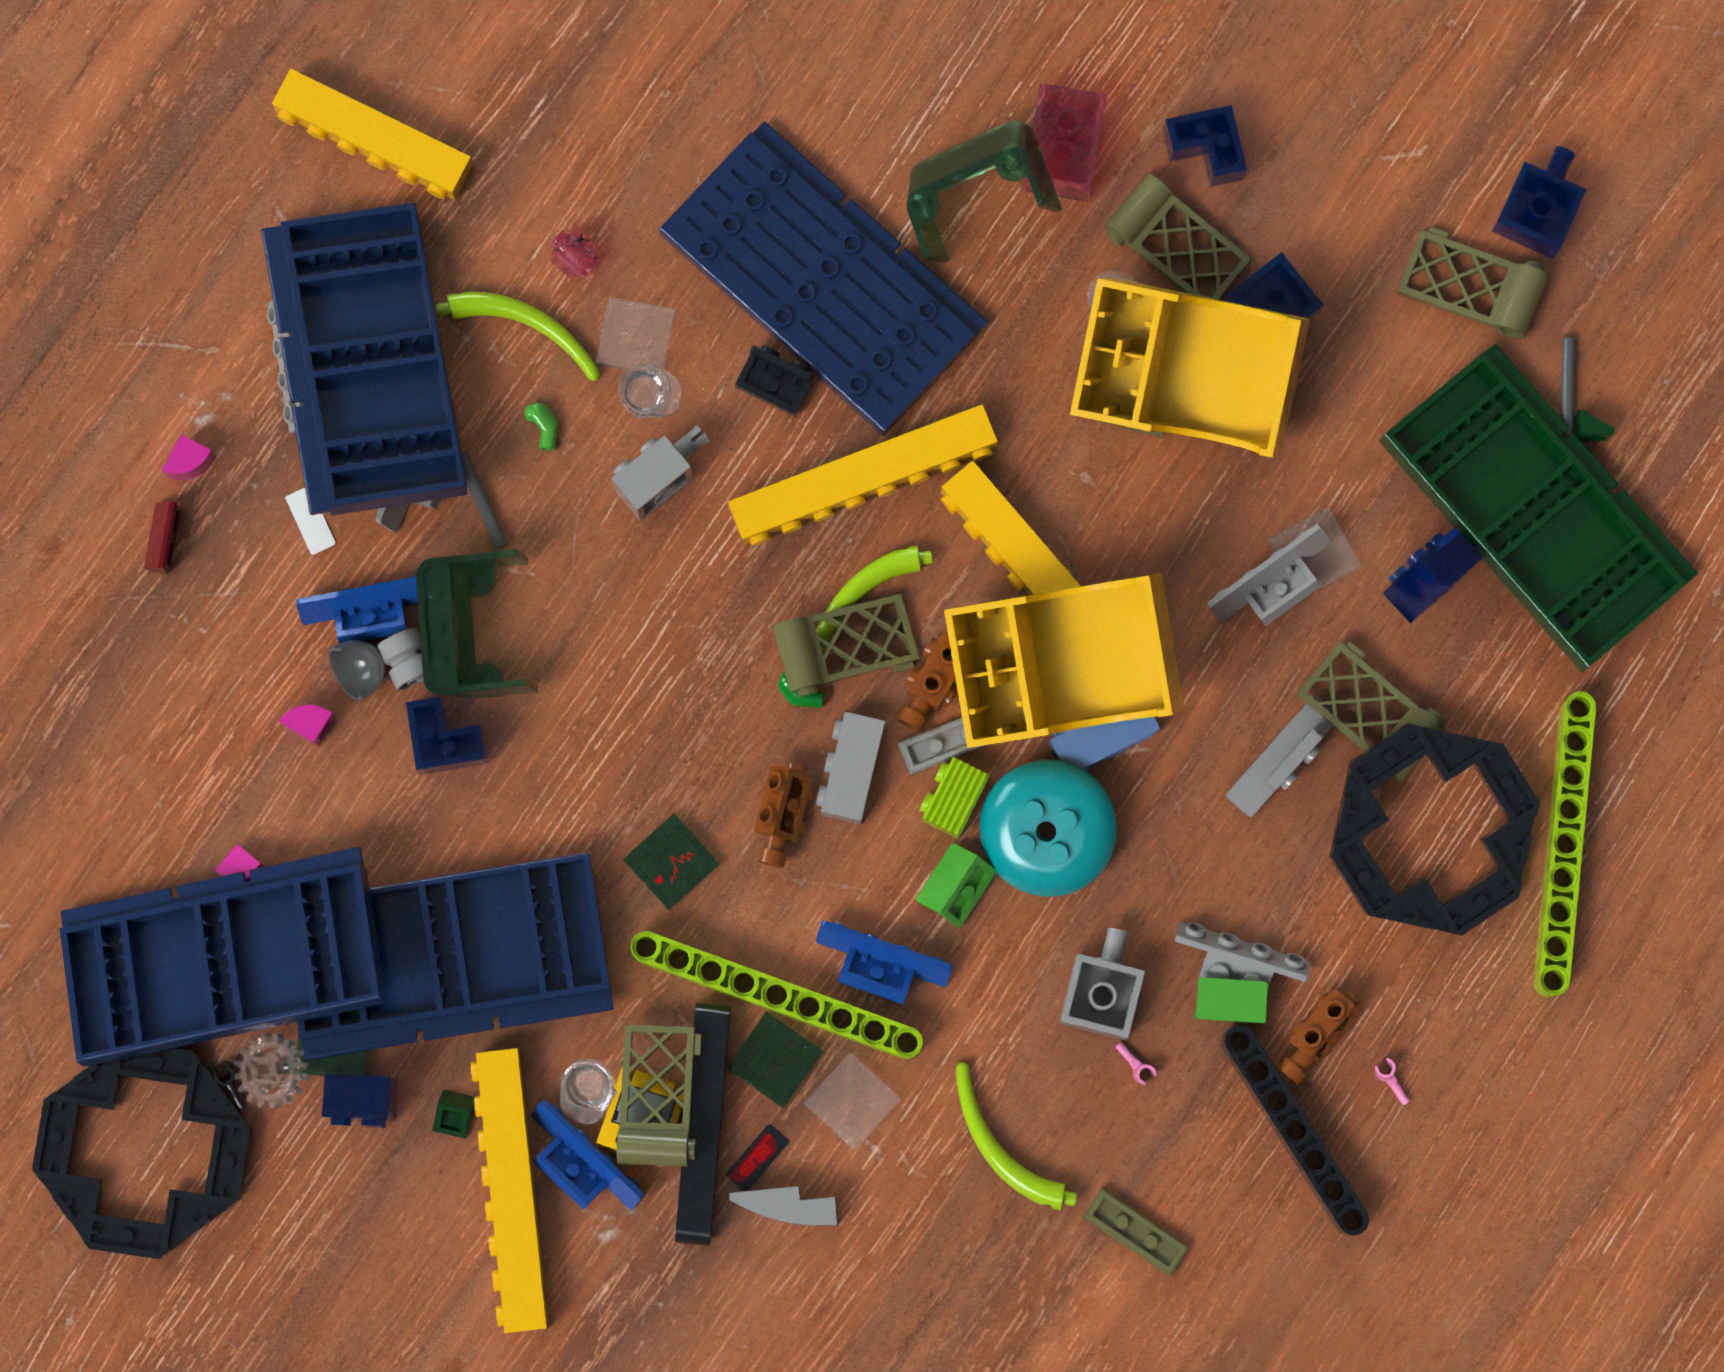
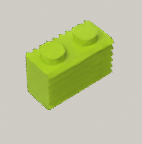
[919,757,990,839]

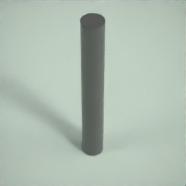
[1560,337,1576,439]
[461,452,508,550]

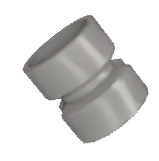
[376,628,437,691]

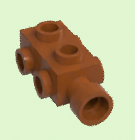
[896,633,956,733]
[754,762,815,868]
[1277,988,1363,1086]

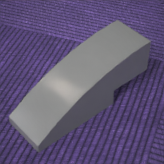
[729,1186,837,1226]

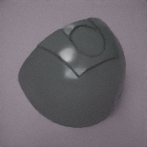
[328,640,385,701]

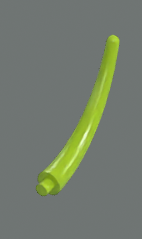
[436,292,600,381]
[816,545,932,653]
[956,1062,1077,1211]

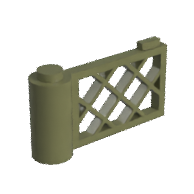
[1104,174,1251,299]
[1397,226,1549,339]
[772,594,920,698]
[1296,641,1445,782]
[616,1025,702,1167]

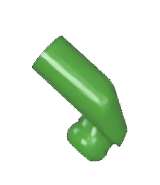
[525,402,559,451]

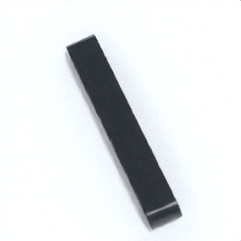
[675,1003,731,1246]
[1221,1025,1369,1236]

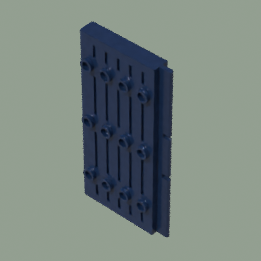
[659,121,989,437]
[261,203,467,516]
[59,846,386,1067]
[297,852,614,1061]

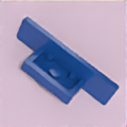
[296,574,437,643]
[816,920,953,1004]
[531,1100,644,1210]

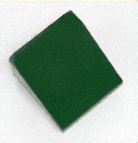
[1574,409,1615,441]
[432,1090,475,1139]

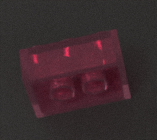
[1022,83,1107,202]

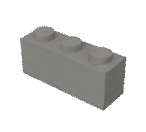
[816,711,885,825]

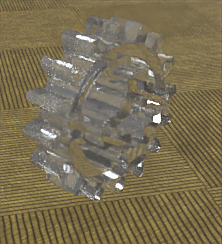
[234,1033,309,1108]

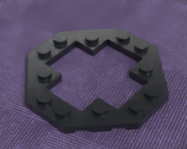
[1329,724,1540,935]
[32,1048,252,1259]

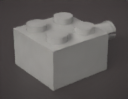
[611,425,710,522]
[1058,927,1145,1041]

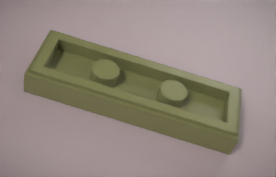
[1082,1188,1189,1276]

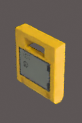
[596,1066,684,1167]

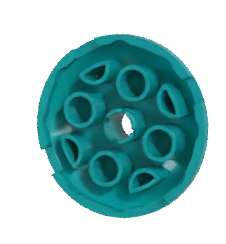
[979,759,1118,897]

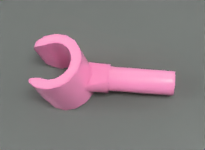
[1116,1042,1156,1085]
[1375,1058,1410,1105]

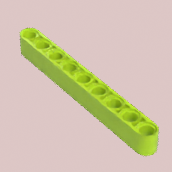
[1533,691,1596,998]
[630,931,923,1060]

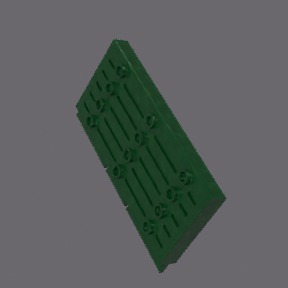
[1379,344,1698,673]

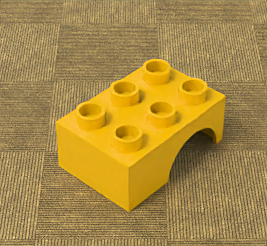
[1070,277,1310,458]
[944,573,1185,748]

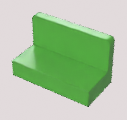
[916,843,996,928]
[1193,977,1268,1023]

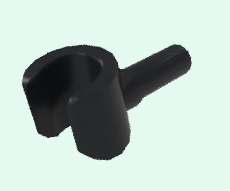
[213,1060,246,1110]

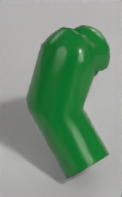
[778,672,823,708]

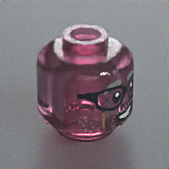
[549,229,600,279]

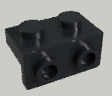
[735,345,814,417]

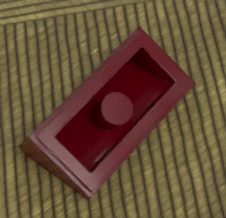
[144,501,181,574]

